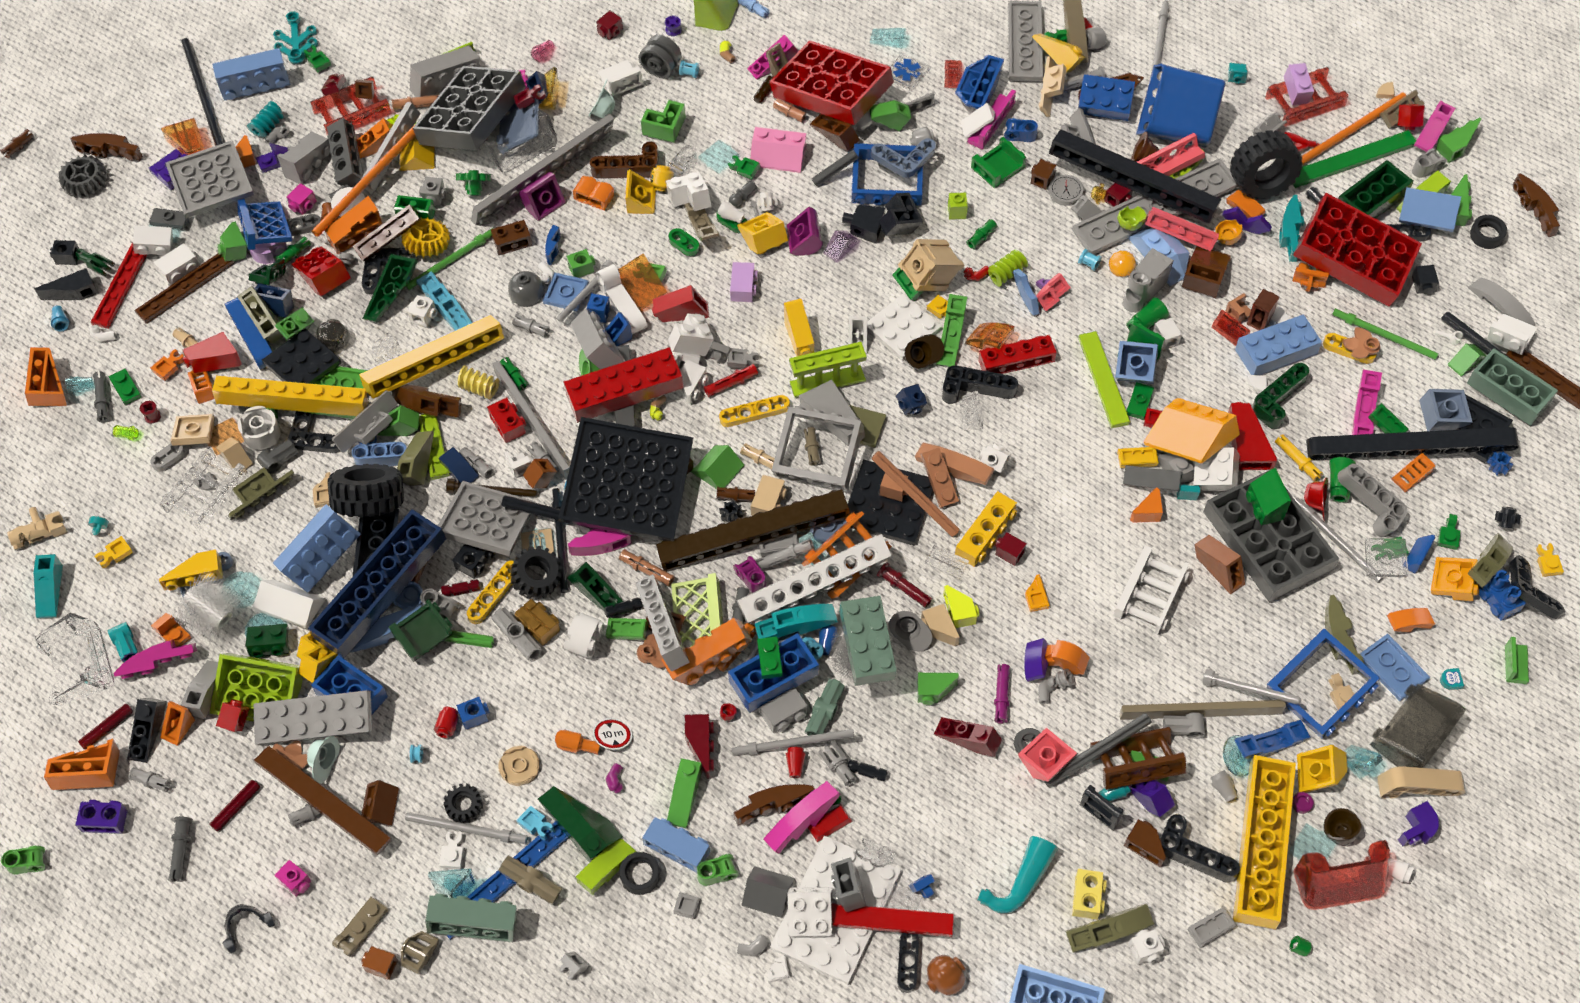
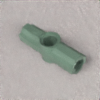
[805,679,845,736]

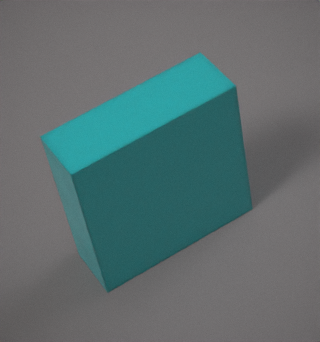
[1177,485,1200,500]

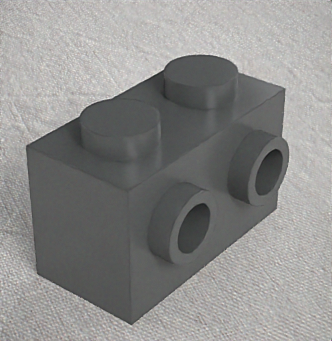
[831,857,866,912]

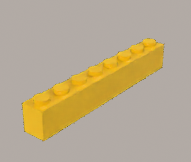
[359,315,504,399]
[212,375,369,416]

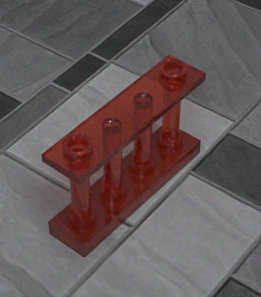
[1265,67,1349,127]
[310,76,392,135]

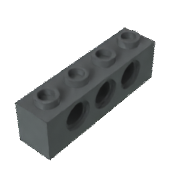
[327,118,363,187]

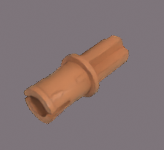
[773,99,806,122]

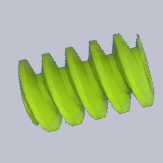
[988,250,1028,287]

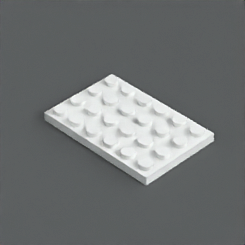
[770,836,901,985]

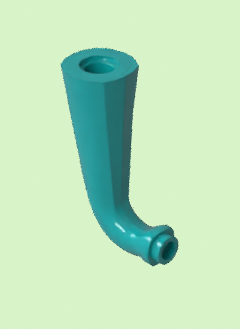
[977,836,1058,913]

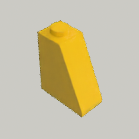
[784,298,814,357]

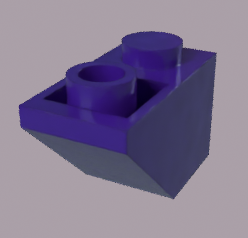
[1128,780,1175,817]

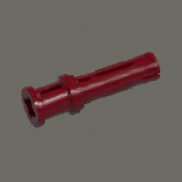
[877,562,933,608]

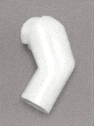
[538,262,554,284]
[89,325,116,342]

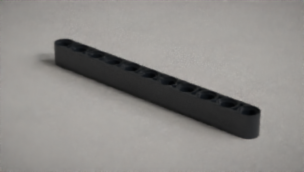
[1306,427,1519,460]

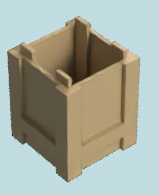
[898,239,965,291]

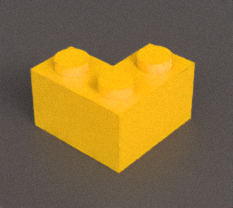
[297,632,338,683]

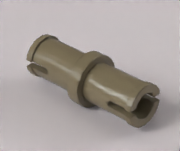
[803,427,821,466]

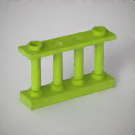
[789,342,867,398]

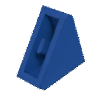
[605,312,632,346]

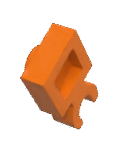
[151,349,184,381]

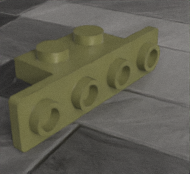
[228,467,294,519]

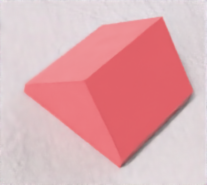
[1018,728,1077,782]

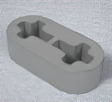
[150,443,185,472]

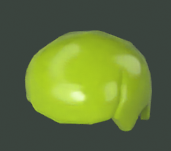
[1117,206,1147,231]

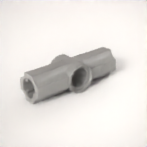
[491,607,542,661]

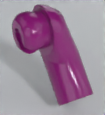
[605,763,623,794]

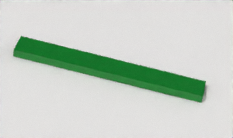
[1293,130,1417,188]

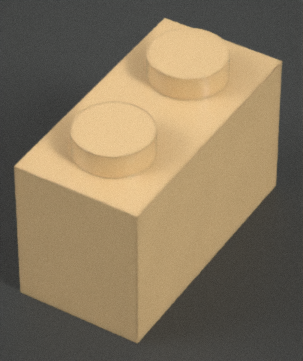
[751,475,787,515]

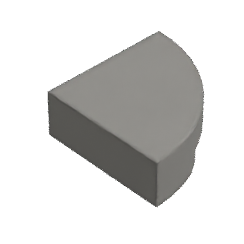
[193,472,218,491]

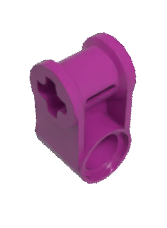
[733,556,766,593]

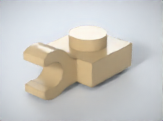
[1328,673,1354,710]

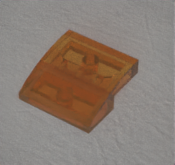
[965,322,1015,349]

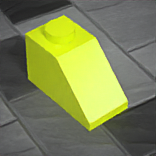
[943,585,979,628]

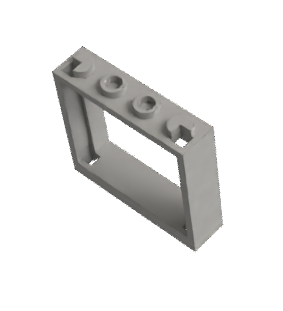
[771,406,864,491]

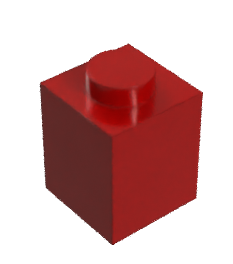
[1398,104,1425,130]

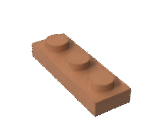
[920,448,959,508]

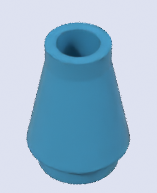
[51,305,70,332]

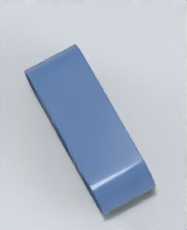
[352,442,407,466]

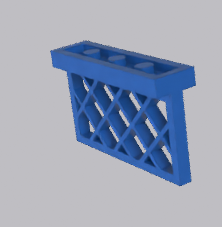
[237,199,292,250]

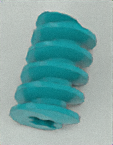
[247,101,284,138]

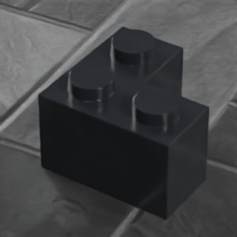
[879,193,923,236]

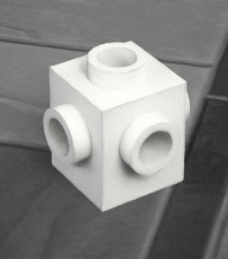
[407,295,437,327]
[979,443,1011,473]
[1129,929,1165,965]

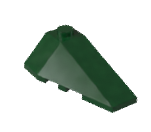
[362,254,418,323]
[537,786,623,863]

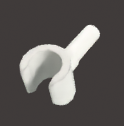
[1435,330,1463,345]

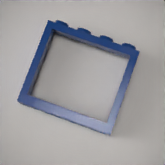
[852,144,923,206]
[1267,628,1380,739]

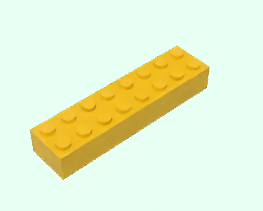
[1233,755,1296,930]

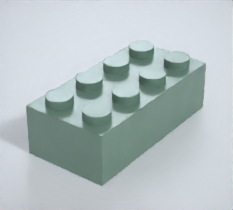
[1467,348,1558,426]
[839,596,897,686]
[425,893,517,942]

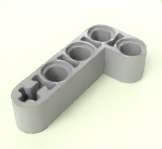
[1338,464,1408,537]

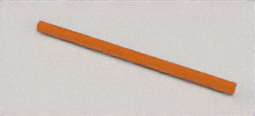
[1302,92,1406,166]
[312,125,416,237]

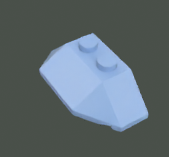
[1128,228,1189,286]

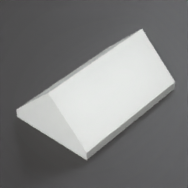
[253,579,326,628]

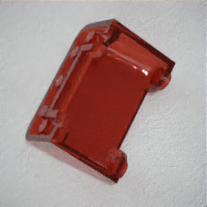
[1293,840,1390,910]

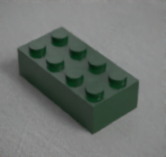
[1338,160,1414,219]

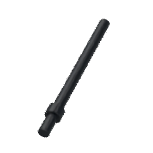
[551,488,569,593]

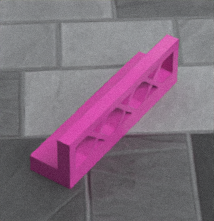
[967,89,1016,150]

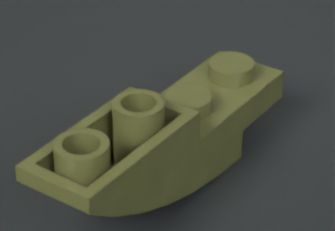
[1467,533,1513,587]
[1325,594,1364,675]
[1065,903,1154,952]

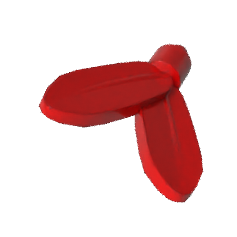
[1284,132,1320,151]

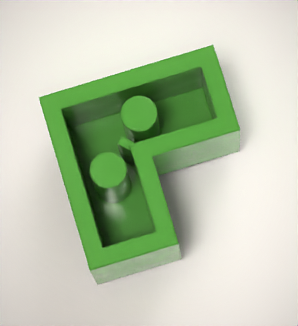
[641,100,686,143]

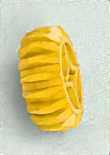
[401,217,450,258]

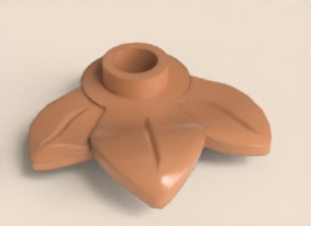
[1342,327,1380,359]
[636,633,666,668]
[272,740,308,770]

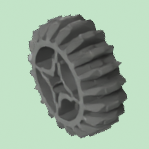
[58,154,107,198]

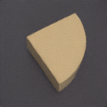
[1376,82,1394,99]

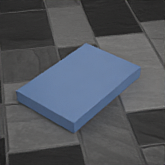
[1399,187,1461,232]
[1360,633,1430,702]

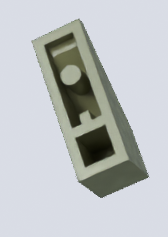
[237,286,284,344]

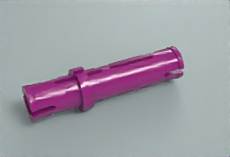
[994,664,1010,724]

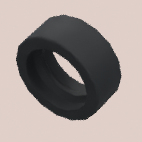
[1470,215,1507,249]
[619,852,660,895]

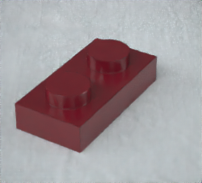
[321,74,346,96]

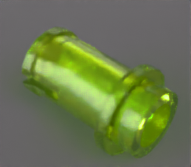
[112,425,139,441]

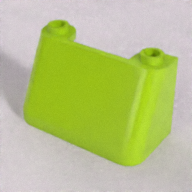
[694,0,738,31]

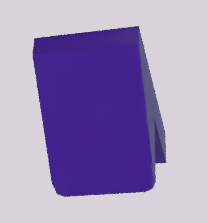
[256,143,288,174]

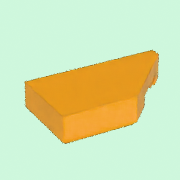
[1025,574,1050,612]

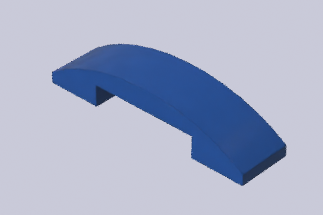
[1234,720,1310,759]

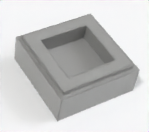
[673,892,700,920]

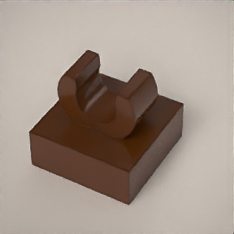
[355,79,374,99]

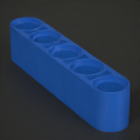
[224,297,272,370]

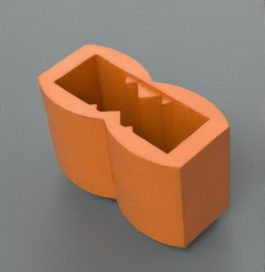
[573,176,614,211]

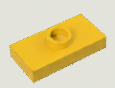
[1117,447,1159,468]

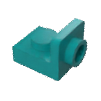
[1228,63,1248,84]

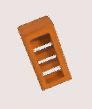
[188,371,214,404]
[1391,453,1435,492]

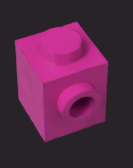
[286,183,317,215]
[274,860,311,897]

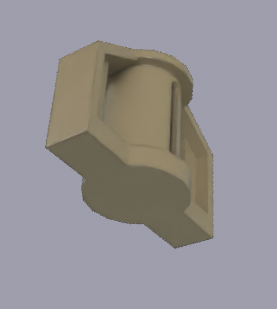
[401,931,439,974]

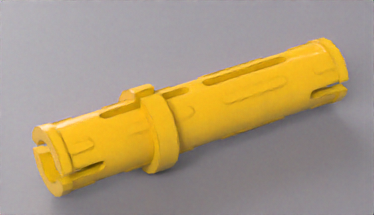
[1275,434,1323,482]

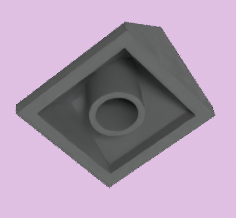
[741,866,795,918]

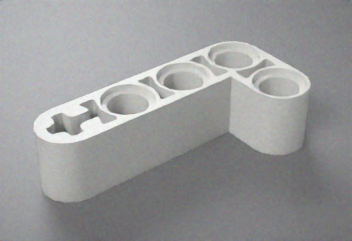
[597,264,648,335]

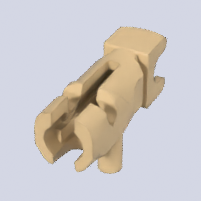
[7,507,67,550]

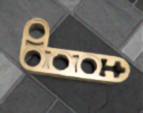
[1377,767,1465,799]

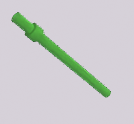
[406,228,494,290]
[1332,308,1438,360]

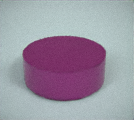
[1292,792,1314,814]

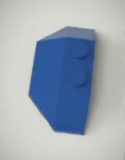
[955,55,1004,109]

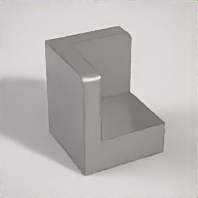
[1072,195,1102,220]

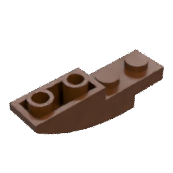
[70,133,143,161]
[1513,173,1560,237]
[391,384,461,418]
[733,784,815,826]

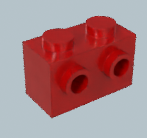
[487,397,527,443]

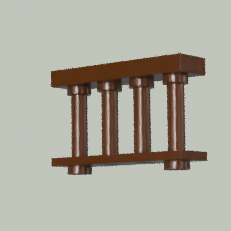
[1090,727,1186,790]

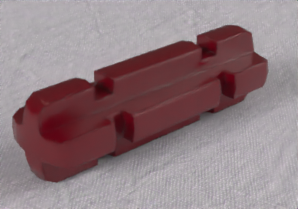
[441,579,480,597]

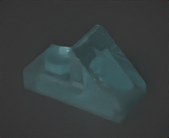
[1344,745,1383,780]

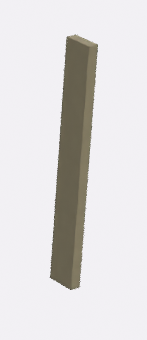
[1119,700,1286,720]

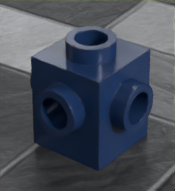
[896,384,927,415]

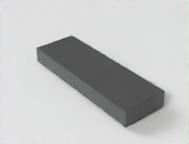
[1123,465,1183,491]

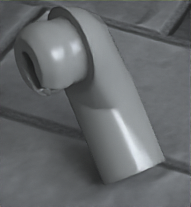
[265,126,290,144]
[1038,676,1058,704]
[737,935,768,956]

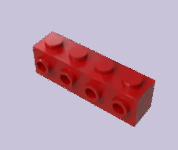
[978,335,1057,374]

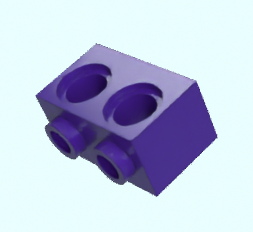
[75,800,128,834]

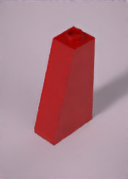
[1228,402,1277,470]

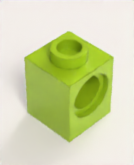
[948,192,968,220]

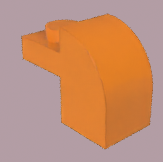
[1044,640,1090,674]

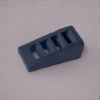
[526,71,547,104]

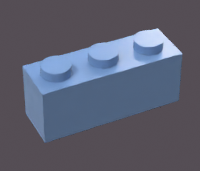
[642,817,710,873]

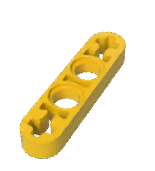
[719,395,790,427]
[467,561,514,624]

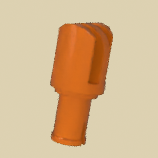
[555,730,600,755]

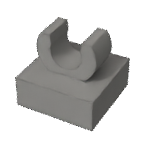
[710,341,730,360]
[560,951,590,980]

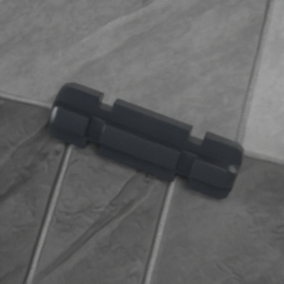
[604,597,642,618]
[848,759,888,781]

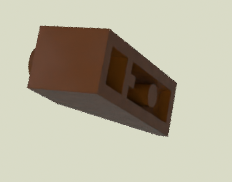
[810,114,860,151]

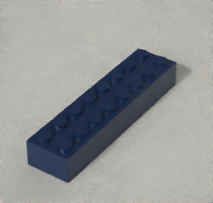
[307,509,446,659]

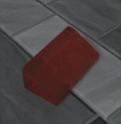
[1211,310,1250,346]

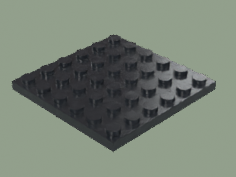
[558,417,694,541]

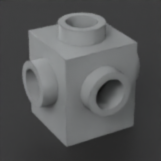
[419,177,446,206]

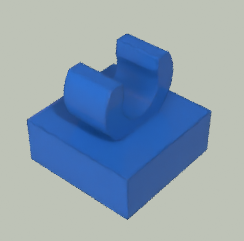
[908,874,935,899]

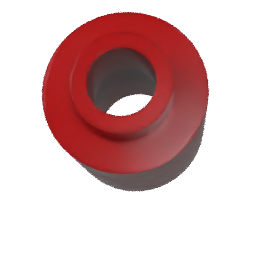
[434,707,459,738]

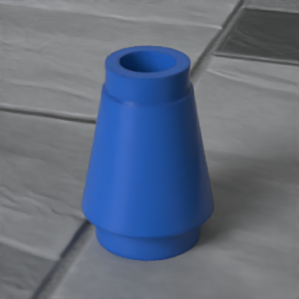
[819,625,839,655]

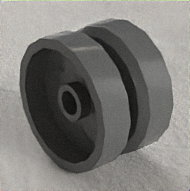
[638,34,682,79]

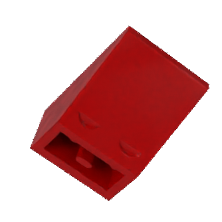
[291,246,351,297]

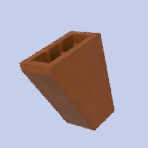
[1194,535,1245,594]

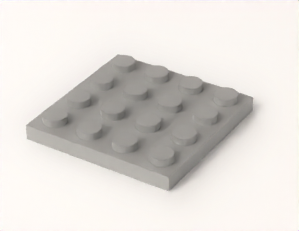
[165,140,254,218]
[438,481,535,556]

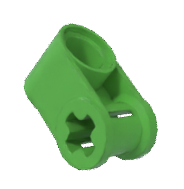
[1,846,45,875]
[697,854,739,886]

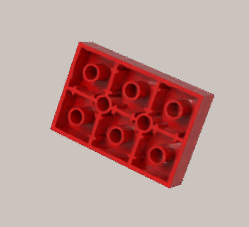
[770,40,894,125]
[1293,193,1422,307]

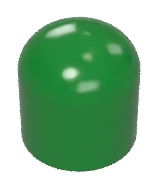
[1289,935,1312,957]

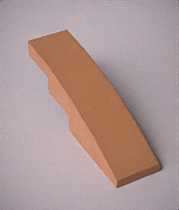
[915,442,994,485]

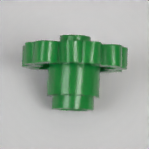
[456,170,491,195]

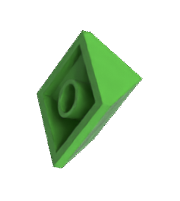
[691,445,744,489]

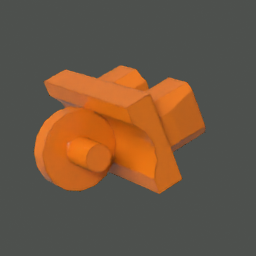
[1292,262,1329,292]

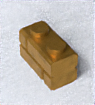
[514,599,560,646]

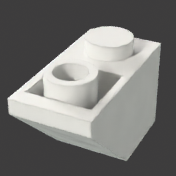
[680,360,709,405]

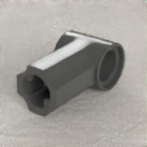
[257,440,298,475]

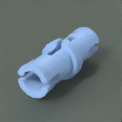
[738,0,770,19]

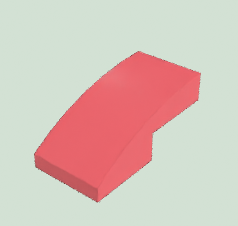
[1036,273,1071,311]

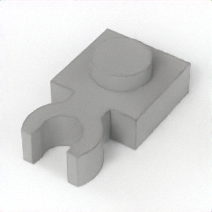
[727,348,760,369]

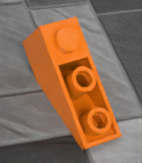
[357,118,393,159]

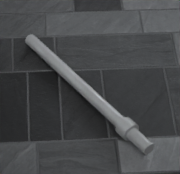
[1151,1,1169,78]
[1295,497,1383,583]
[732,729,854,756]
[405,812,527,844]

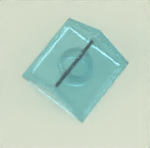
[428,869,477,898]

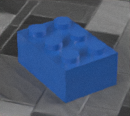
[1078,74,1135,121]
[311,655,388,716]

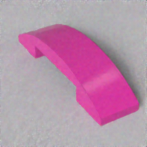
[1352,369,1382,435]

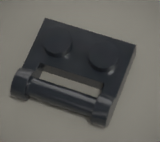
[1080,785,1125,831]

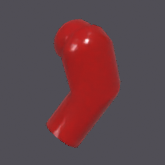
[963,266,989,281]

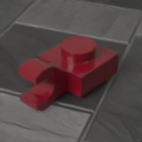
[514,84,546,109]

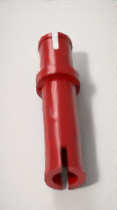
[704,364,758,398]

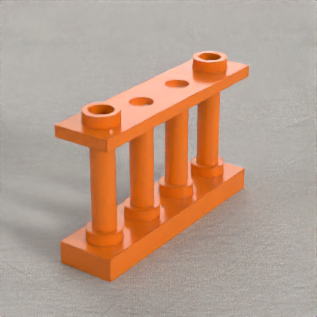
[801,511,892,599]

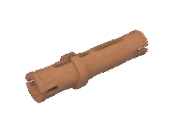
[392,95,439,110]
[619,549,675,587]

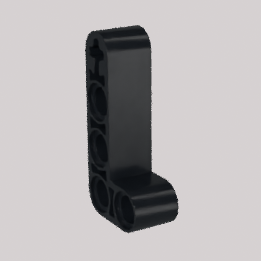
[942,365,1018,404]
[1160,814,1240,883]

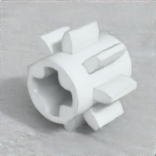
[756,192,778,211]

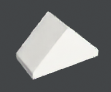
[848,316,867,353]

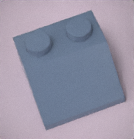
[1419,389,1472,431]

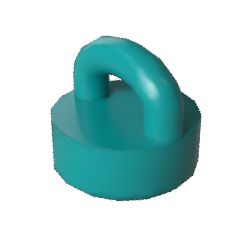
[88,516,109,536]

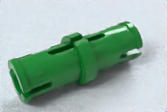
[966,219,997,250]
[276,236,311,265]
[500,357,529,391]

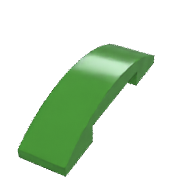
[936,294,968,367]

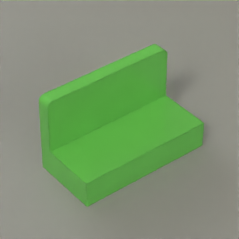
[1505,637,1529,685]

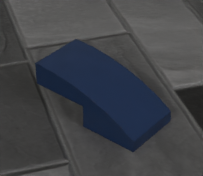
[439,447,479,483]

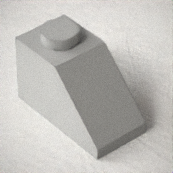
[1157,452,1195,485]

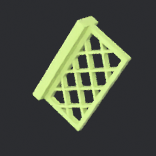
[671,573,723,647]

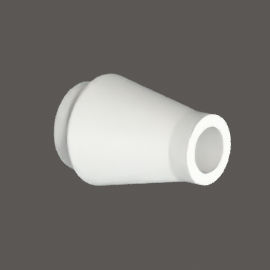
[717,201,745,224]
[1380,858,1415,883]

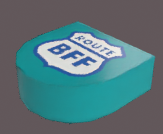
[1440,668,1464,690]

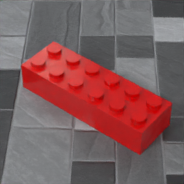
[563,347,683,423]

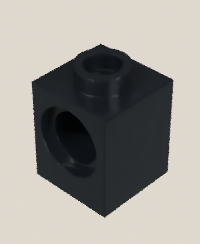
[50,240,80,265]

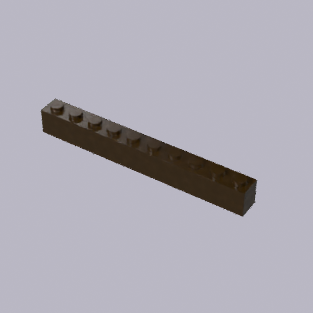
[656,489,850,572]

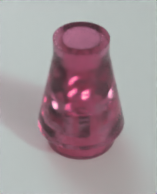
[531,40,555,62]

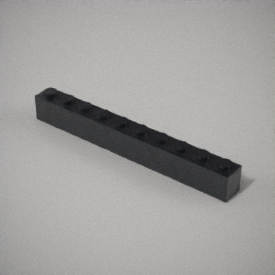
[1049,129,1221,224]

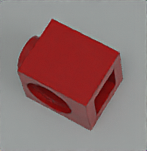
[216,699,250,732]

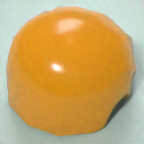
[1215,219,1243,245]
[1109,250,1136,277]

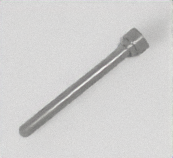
[557,260,617,322]
[1203,669,1302,704]

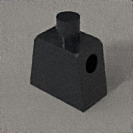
[842,205,885,244]

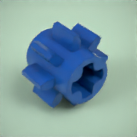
[1487,451,1513,475]

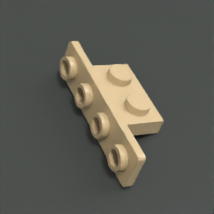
[1039,56,1067,117]

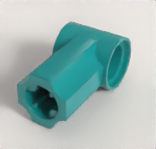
[107,622,138,662]

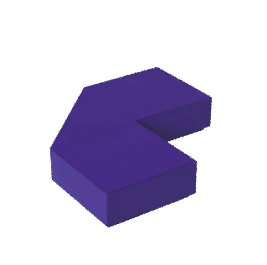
[1222,207,1272,234]

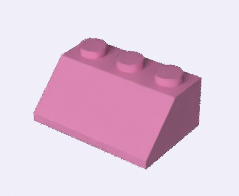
[750,127,806,173]

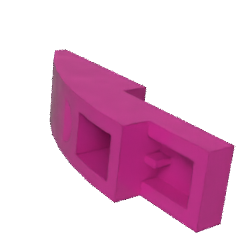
[568,528,632,556]
[114,639,197,679]

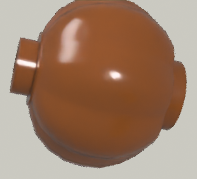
[926,955,966,995]

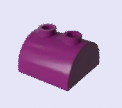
[520,172,566,221]
[787,206,823,256]

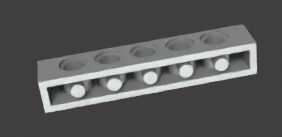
[636,574,689,672]

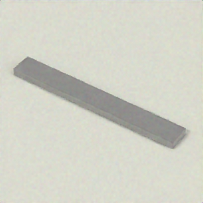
[492,361,570,480]

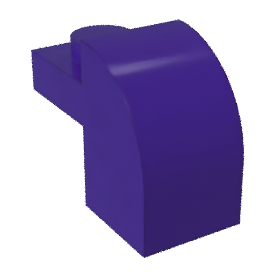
[1398,800,1439,847]

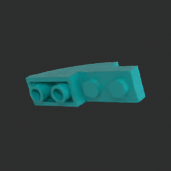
[1279,194,1304,262]
[755,604,838,639]

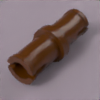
[0,129,34,158]
[716,486,755,502]

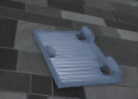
[496,91,539,154]

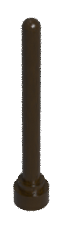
[446,478,538,497]

